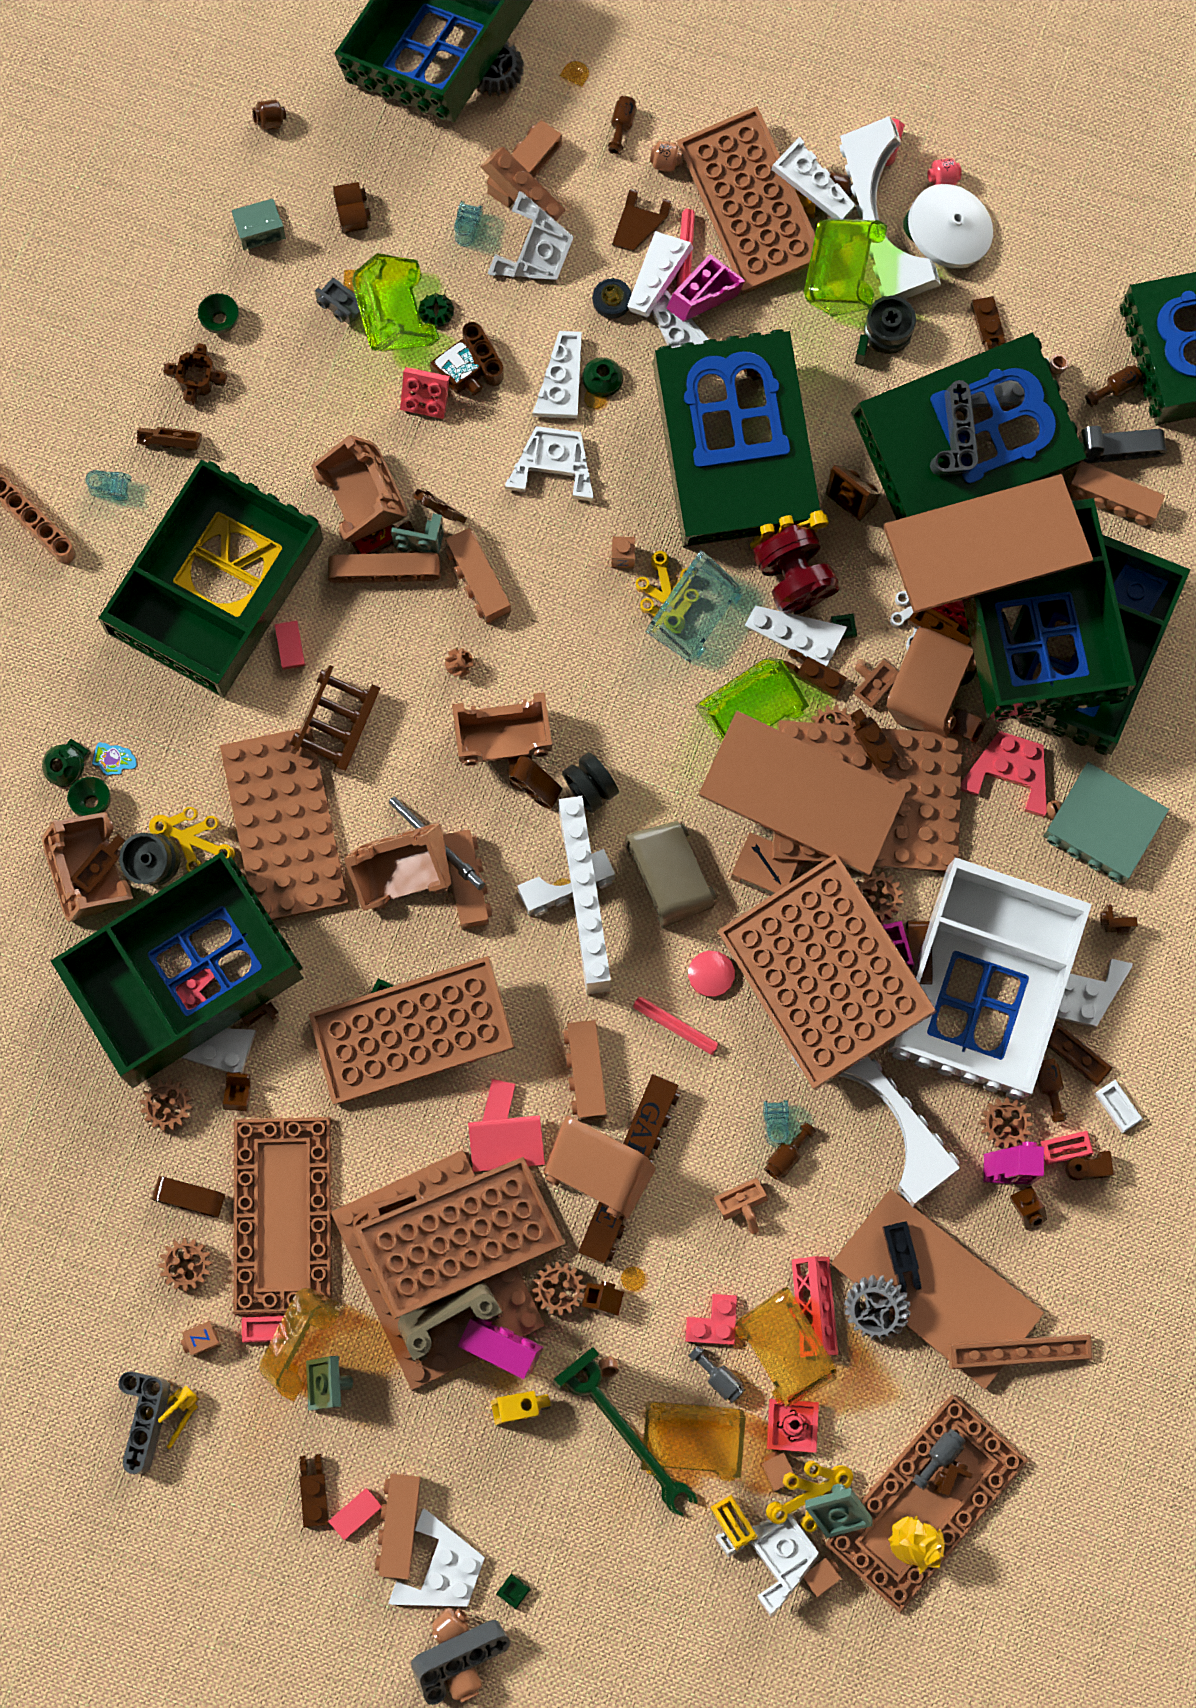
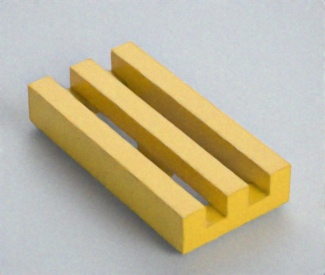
[710,1495,758,1552]

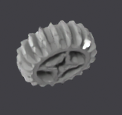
[844,1275,911,1342]

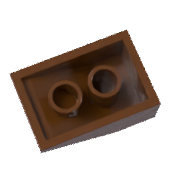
[825,465,880,521]

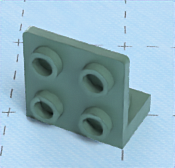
[231,199,286,251]
[391,513,444,554]

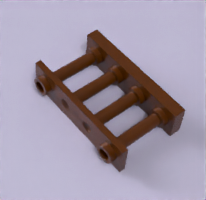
[290,665,380,775]

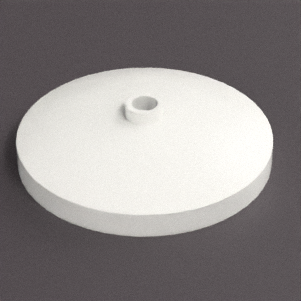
[908,184,993,269]

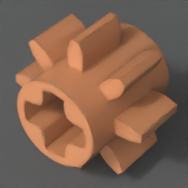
[445,648,473,677]

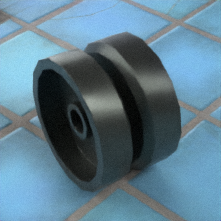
[864,296,916,354]
[562,752,619,813]
[119,832,181,885]

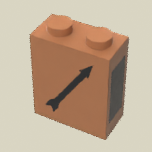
[730,832,803,896]

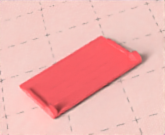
[468,1115,545,1172]

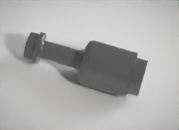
[688,1346,746,1403]
[912,1429,966,1490]

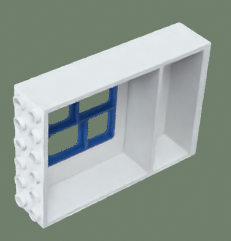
[888,857,1092,1100]

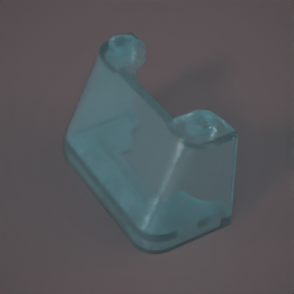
[645,550,743,663]

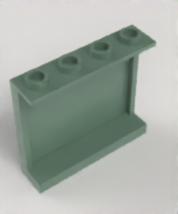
[1043,762,1169,884]

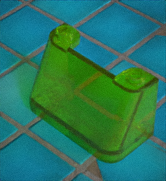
[804,219,887,317]
[352,253,440,352]
[695,657,809,743]

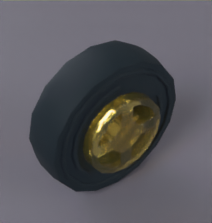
[592,278,632,319]

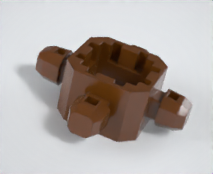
[163,343,227,405]

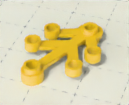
[750,510,829,549]
[635,551,699,635]
[149,807,236,872]
[766,1461,853,1532]

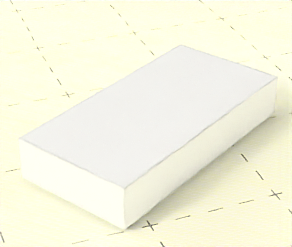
[1095,1080,1143,1133]

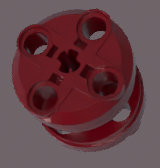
[753,525,840,615]

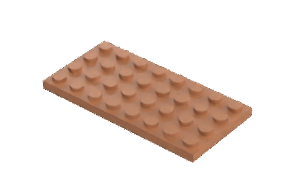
[677,106,825,294]
[220,726,349,921]
[309,956,515,1105]
[352,1157,565,1320]

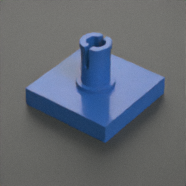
[1114,564,1168,615]

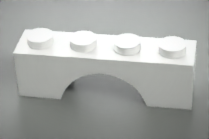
[517,849,615,916]

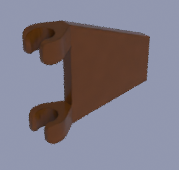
[612,189,671,252]

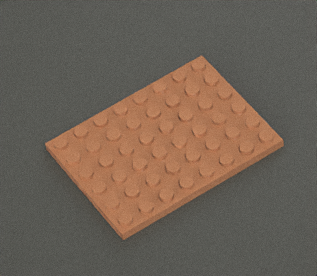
[772,720,962,872]
[718,854,937,1090]
[331,1150,545,1391]

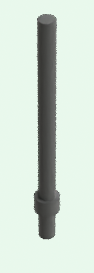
[389,797,485,890]

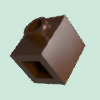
[950,708,986,744]
[581,1281,624,1316]

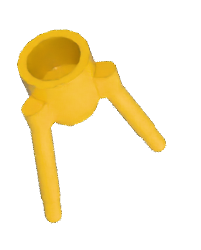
[146,1385,199,1449]

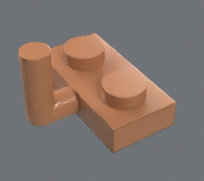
[853,658,899,708]
[713,1178,768,1234]

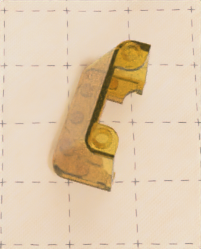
[734,1287,837,1409]
[259,1288,344,1402]
[641,1401,746,1481]

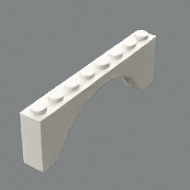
[839,116,941,299]
[559,796,611,995]
[791,1055,960,1207]

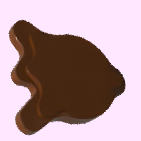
[413,488,467,523]

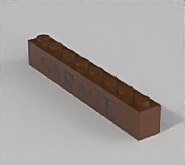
[578,1074,681,1266]

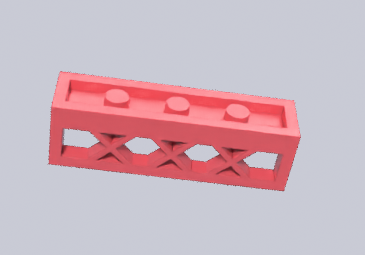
[792,1256,838,1358]

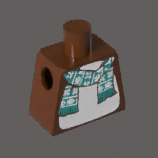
[430,338,483,395]

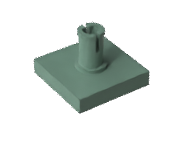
[306,1356,353,1411]
[805,1484,872,1538]

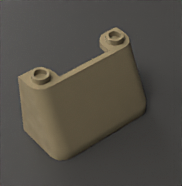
[625,820,717,928]
[398,1281,503,1364]

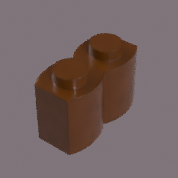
[333,182,371,233]

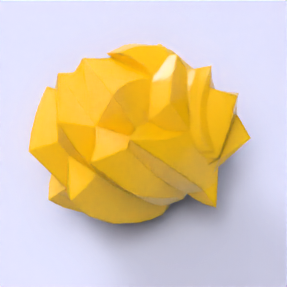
[888,1516,945,1574]

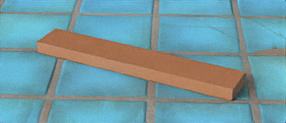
[948,1334,1092,1369]

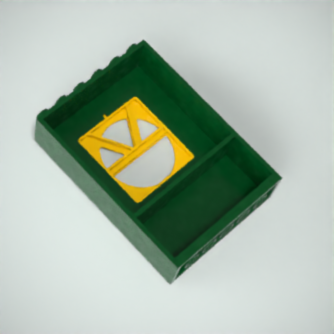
[98,459,323,698]

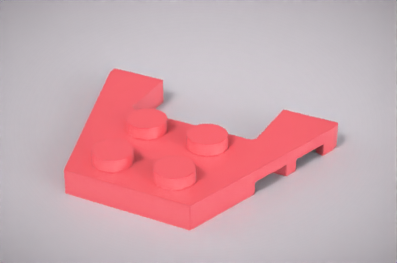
[960,731,1047,818]

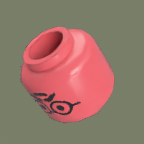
[927,158,962,186]

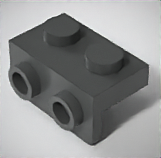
[315,277,368,326]

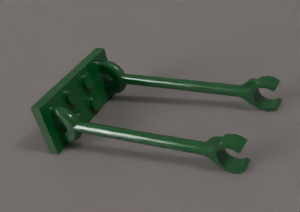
[552,1347,698,1516]

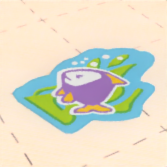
[92,742,137,775]

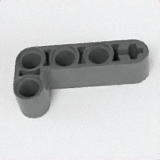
[930,380,978,476]
[1078,426,1167,463]
[118,1372,170,1474]
[411,1620,510,1705]

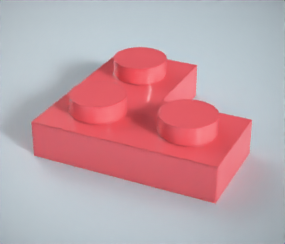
[176,968,216,1010]
[685,1294,737,1345]

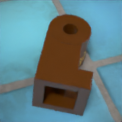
[1065,1151,1114,1180]

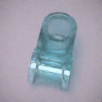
[454,201,483,246]
[85,470,131,501]
[763,1100,789,1147]

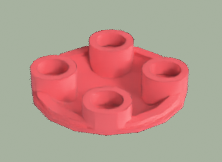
[688,951,735,997]

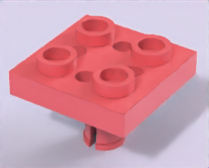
[400,367,450,419]
[766,1399,819,1453]

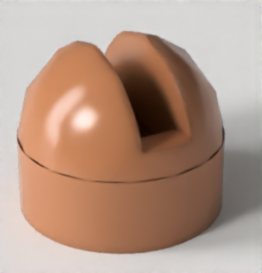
[1049,354,1068,375]
[1046,800,1062,820]
[598,1356,619,1377]

